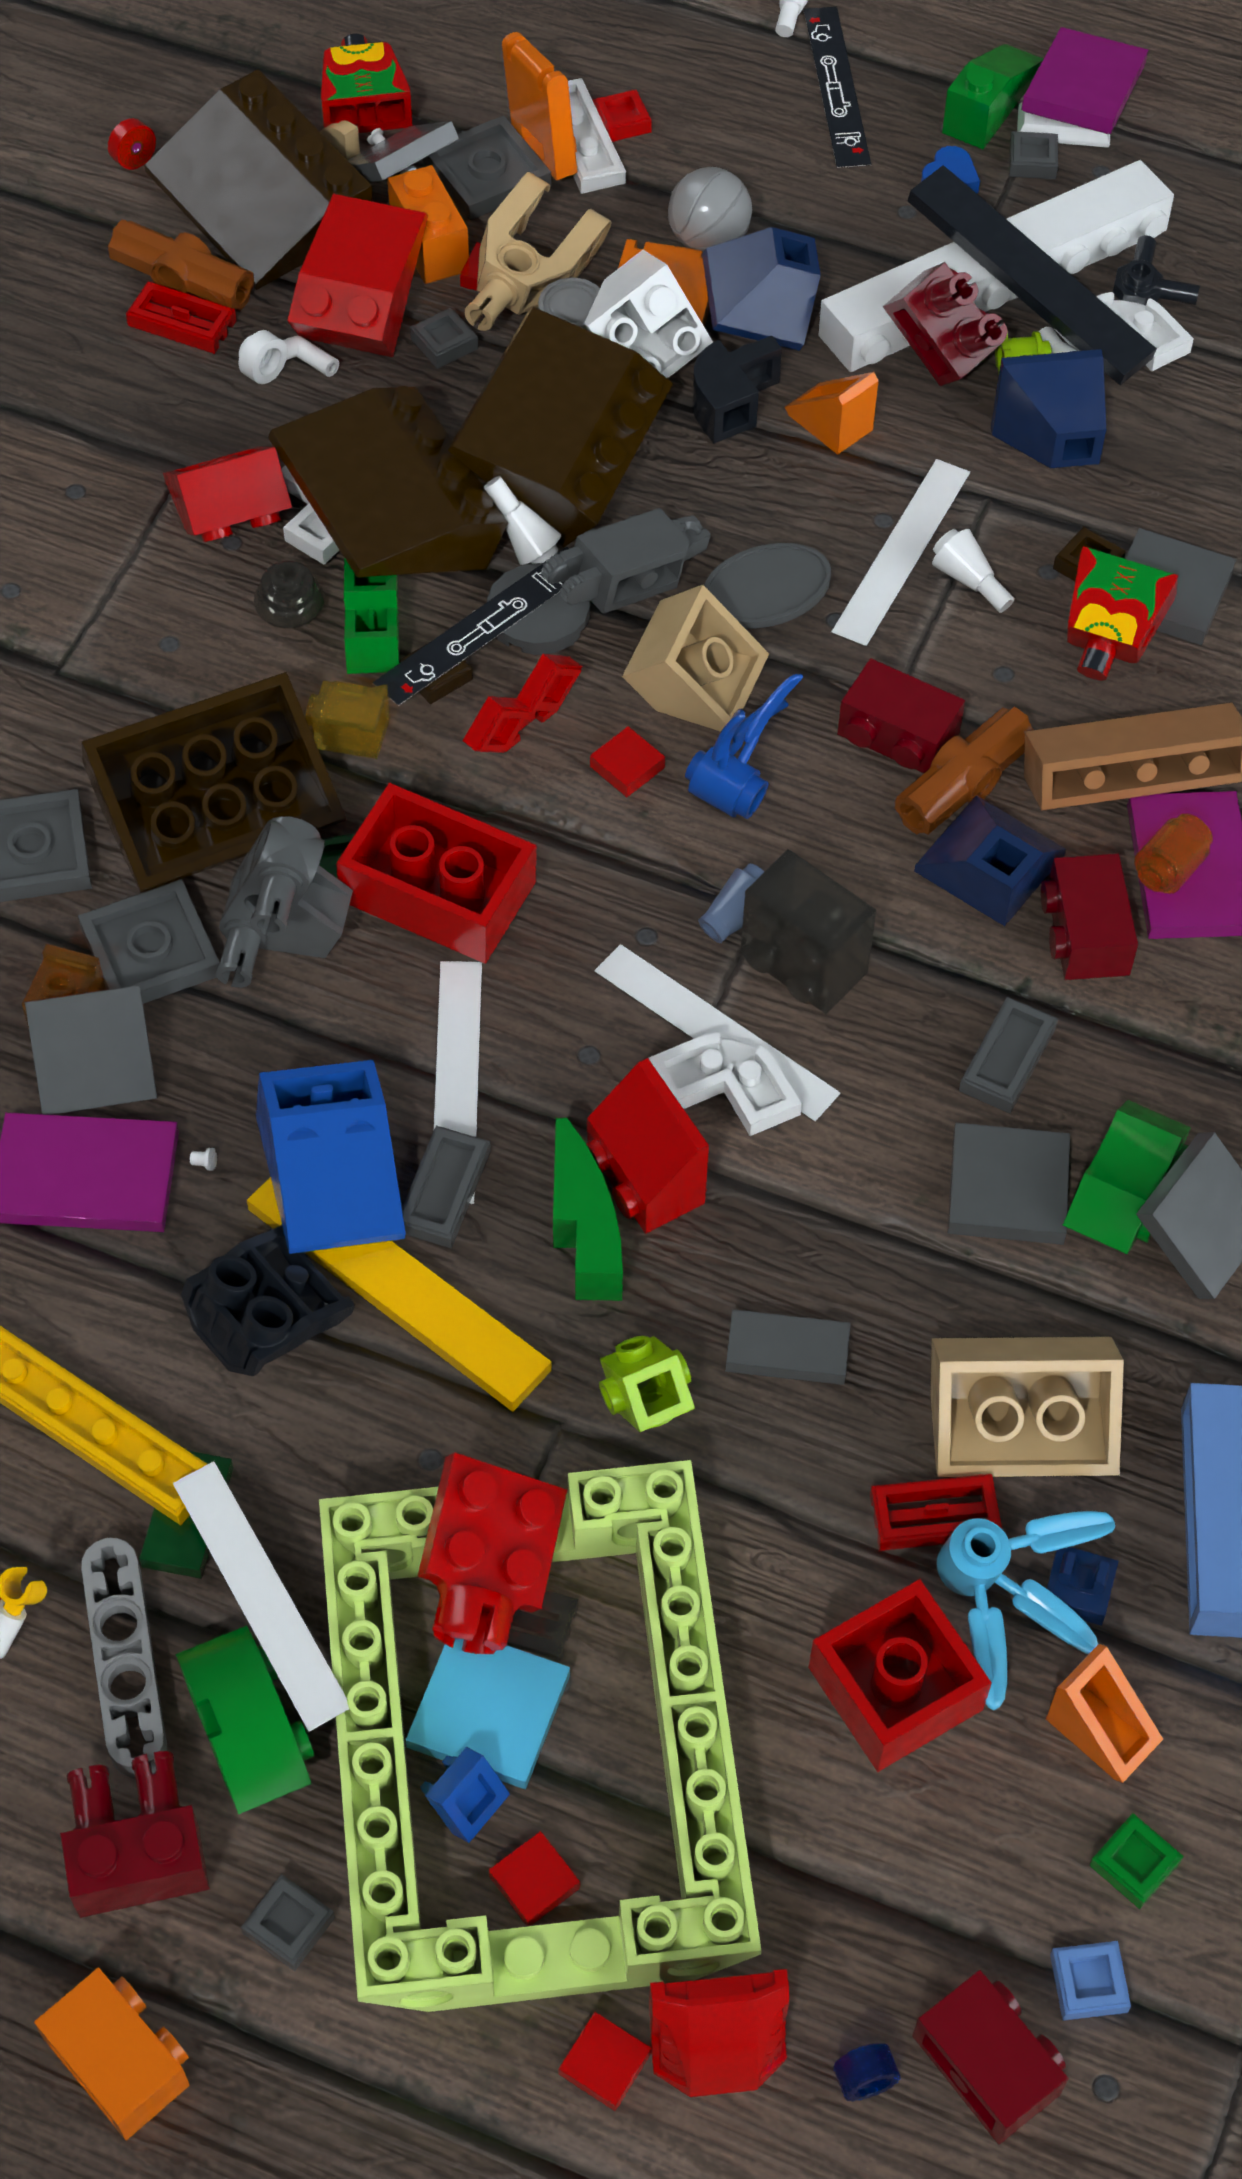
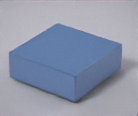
[1050,1941,1131,2021]

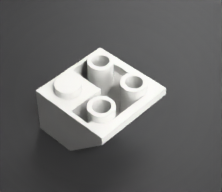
[584,250,713,378]

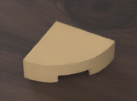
[320,120,360,160]

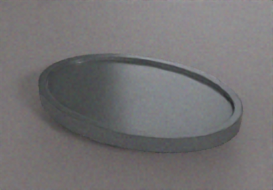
[704,543,831,629]

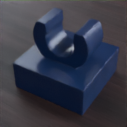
[1046,1547,1119,1626]

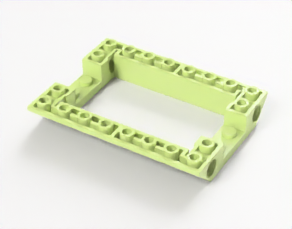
[319,1460,762,2012]

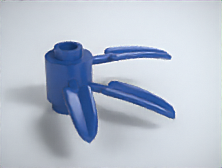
[685,674,803,819]

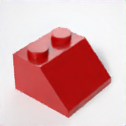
[163,446,292,542]
[586,1058,709,1234]

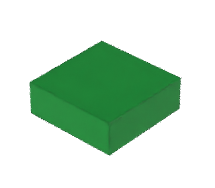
[1089,1813,1184,1909]

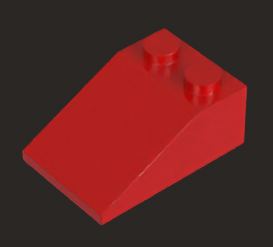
[287,194,428,357]

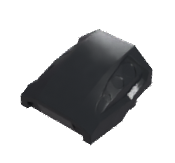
[181,1225,356,1376]

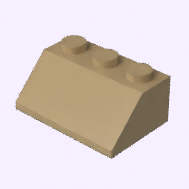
[931,1337,1124,1477]

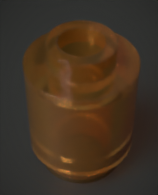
[1134,814,1213,894]

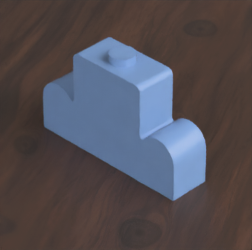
[1181,1383,1242,1638]

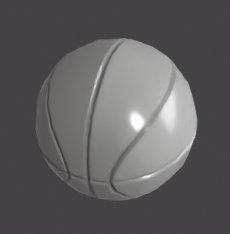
[668,167,752,252]

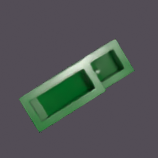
[344,558,399,674]
[553,1118,623,1301]

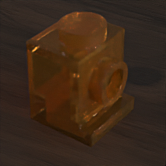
[22,944,106,1028]

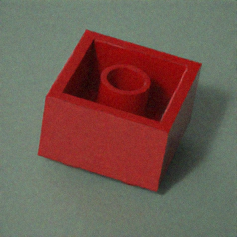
[808,1579,992,1772]

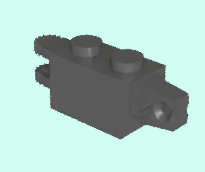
[541,508,711,614]

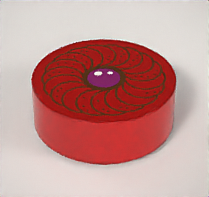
[108,118,156,170]

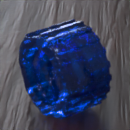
[833,2043,901,2102]

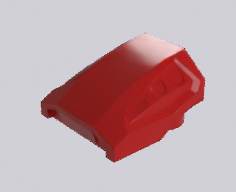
[649,1969,789,2097]

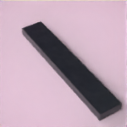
[907,165,1157,386]

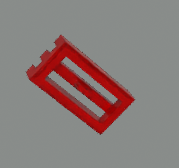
[126,281,237,354]
[870,1474,1002,1551]

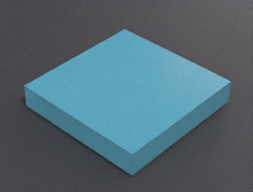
[406,1638,570,1790]

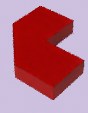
[462,654,583,753]

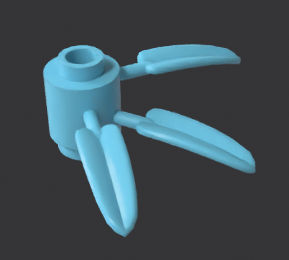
[937,1511,1115,1711]

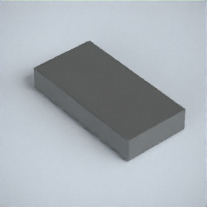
[959,997,1058,1114]
[402,1125,491,1249]
[725,1309,851,1385]

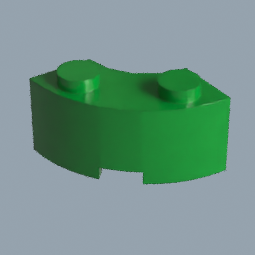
[1063,1100,1191,1254]
[175,1625,315,1814]

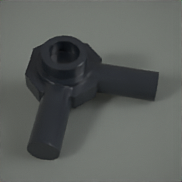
[1113,235,1200,306]

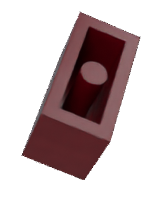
[837,658,965,773]
[1040,854,1138,980]
[912,1970,1069,2145]

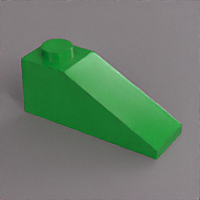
[942,44,1043,150]

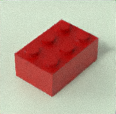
[336,783,537,964]

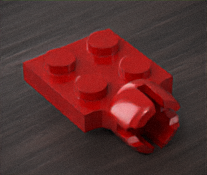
[417,1452,567,1654]

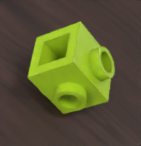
[599,1336,695,1432]

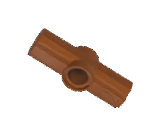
[108,219,254,311]
[894,706,1034,835]

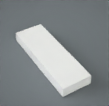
[568,78,626,194]

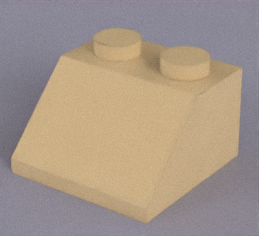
[622,585,769,732]

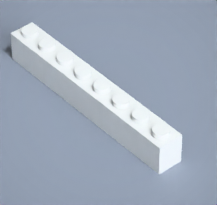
[818,160,1174,372]

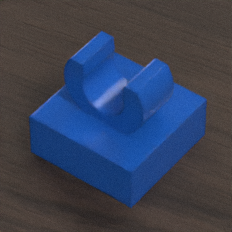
[420,1747,510,1843]

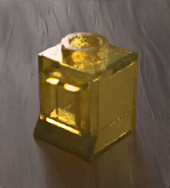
[306,680,390,759]

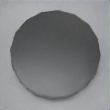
[487,563,590,655]

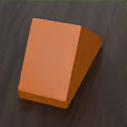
[785,372,878,455]
[1046,1644,1163,1783]

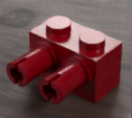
[883,262,1008,386]
[60,1751,210,1918]

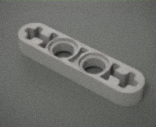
[81,1538,167,1778]

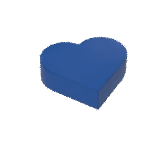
[921,146,980,193]

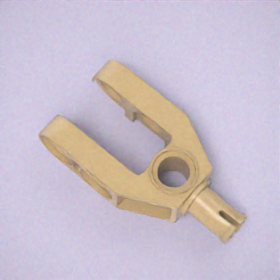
[465,172,612,331]

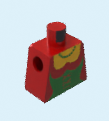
[321,33,412,133]
[1067,546,1178,681]

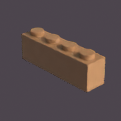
[1024,703,1242,811]

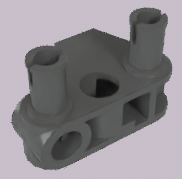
[216,816,353,988]

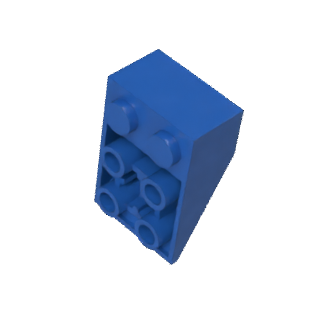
[256,1060,406,1254]

